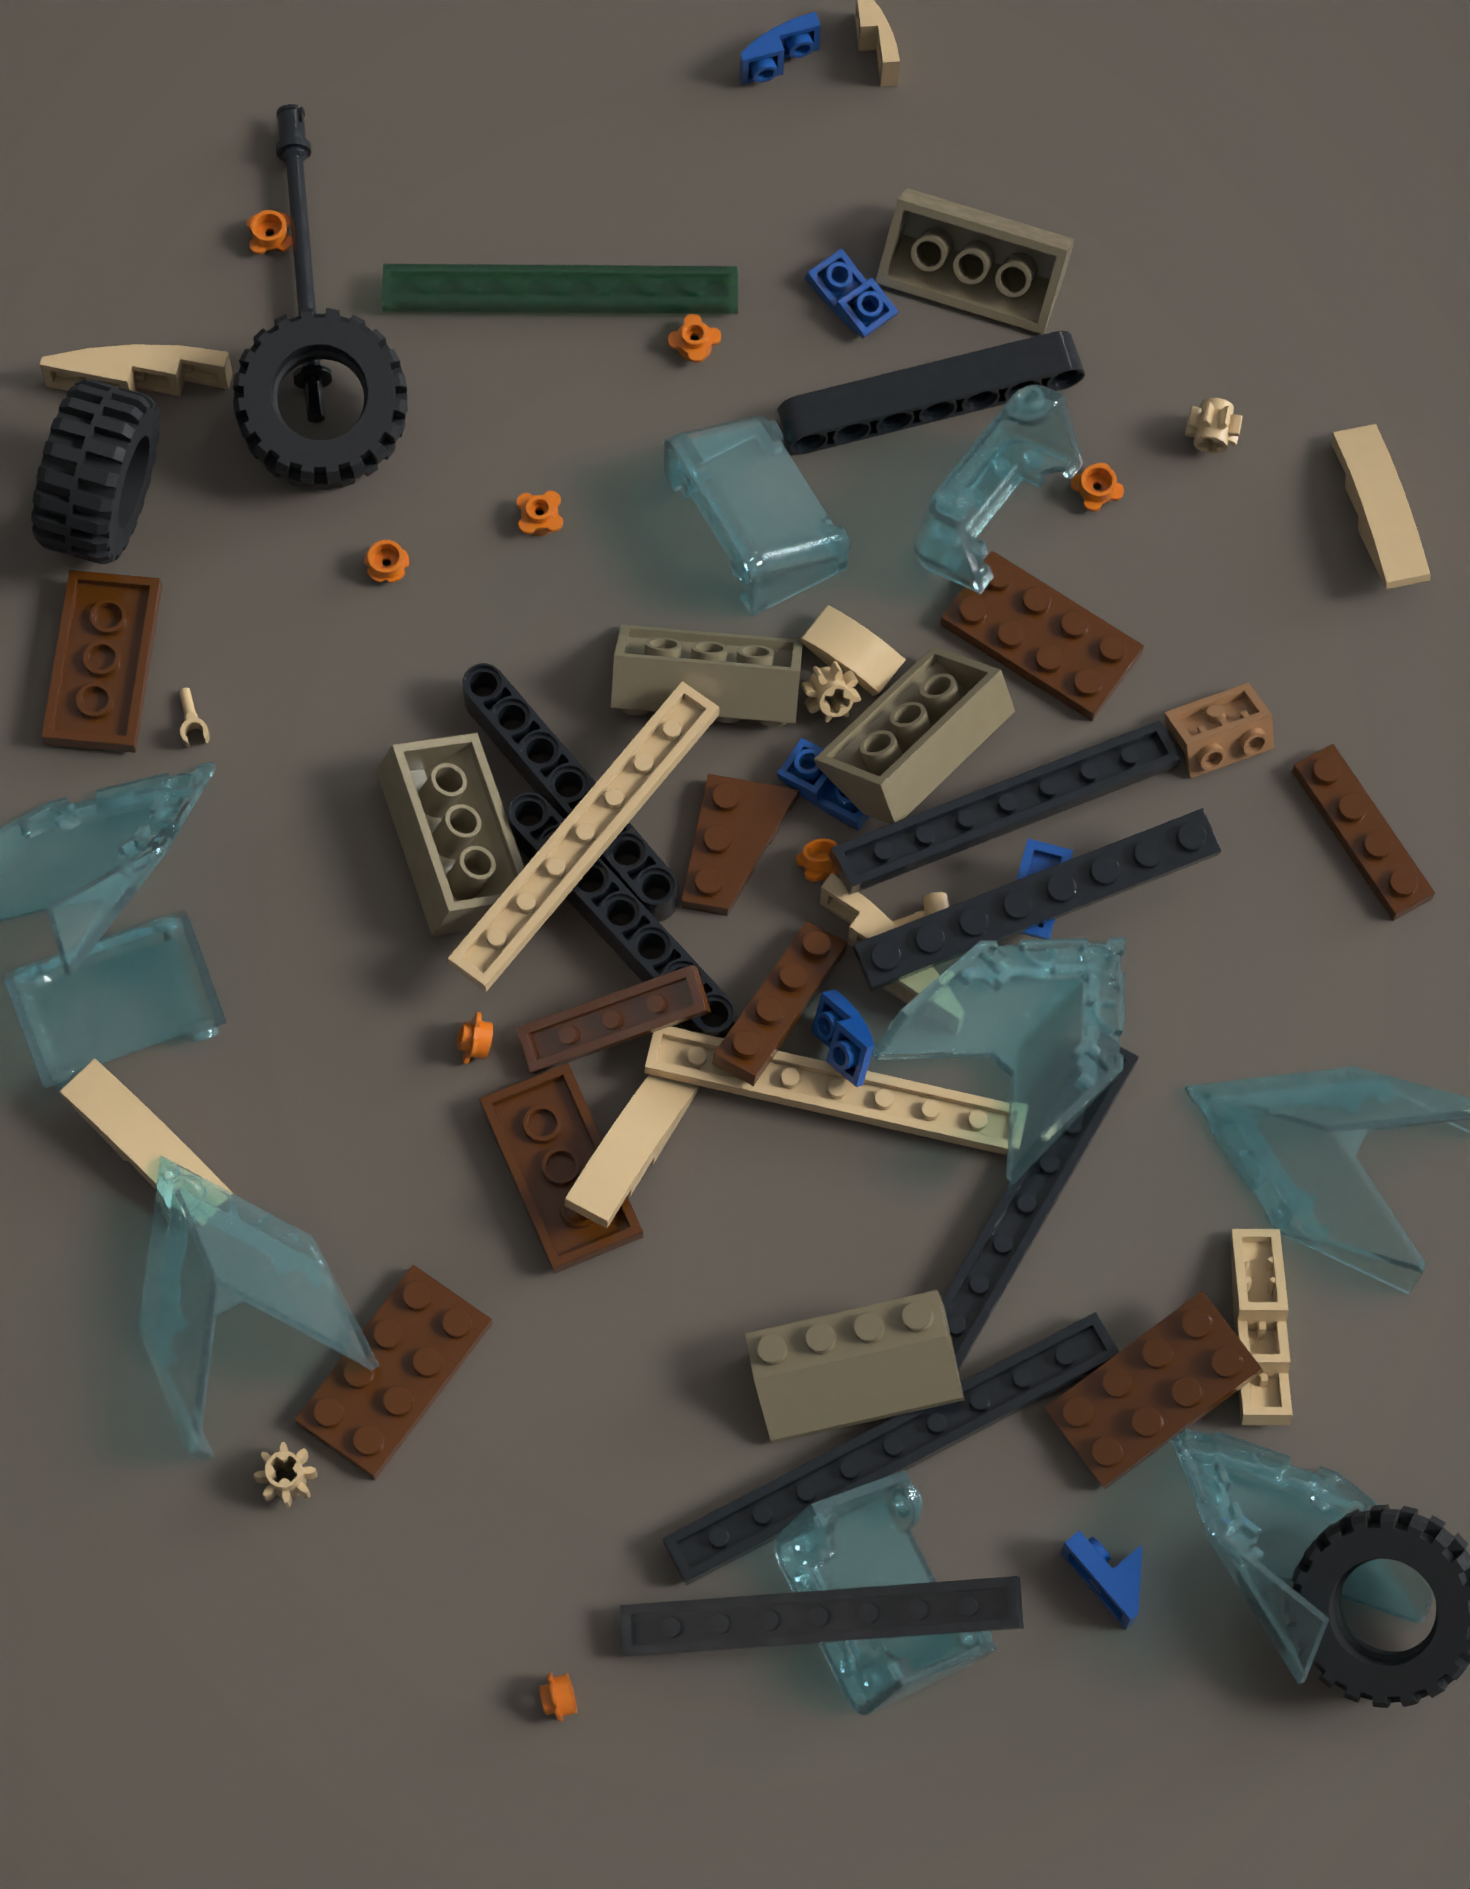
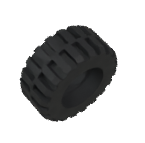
[233,308,408,490]
[31,379,160,564]
[1287,1504,1470,1708]

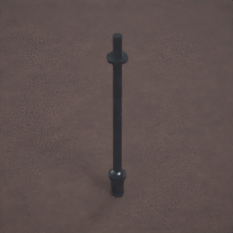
[276,104,332,423]

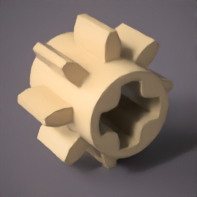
[1185,398,1243,454]
[801,661,861,723]
[254,1442,318,1508]

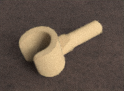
[179,688,210,748]
[892,892,949,927]

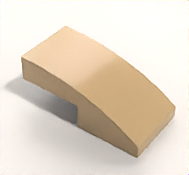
[854,0,900,87]
[799,605,906,696]

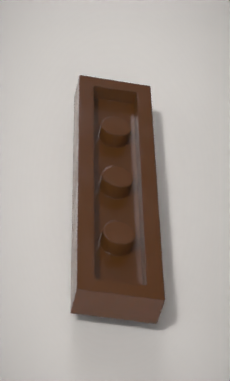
[1292,744,1435,921]
[712,921,848,1086]
[516,965,711,1074]

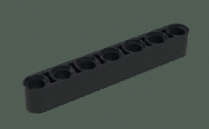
[777,331,1085,454]
[462,663,677,922]
[508,792,736,1038]

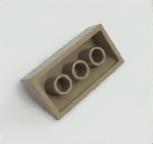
[876,188,1075,334]
[611,624,803,727]
[814,646,1015,824]
[376,733,524,936]
[745,1290,964,1444]

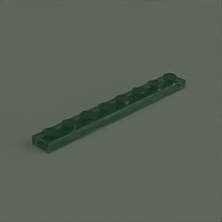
[382,264,738,314]

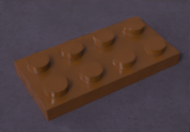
[940,550,1144,721]
[41,570,163,753]
[479,1063,643,1274]
[295,1264,492,1480]
[1045,1291,1264,1489]

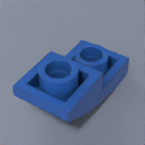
[740,12,821,85]
[805,248,899,339]
[777,738,869,831]
[811,989,874,1087]

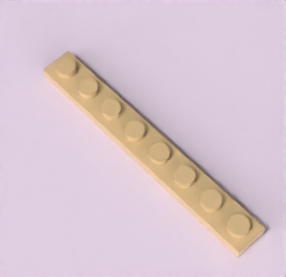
[448,681,719,992]
[644,1026,1030,1158]

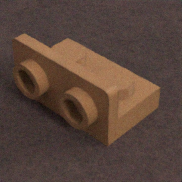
[1164,682,1274,778]

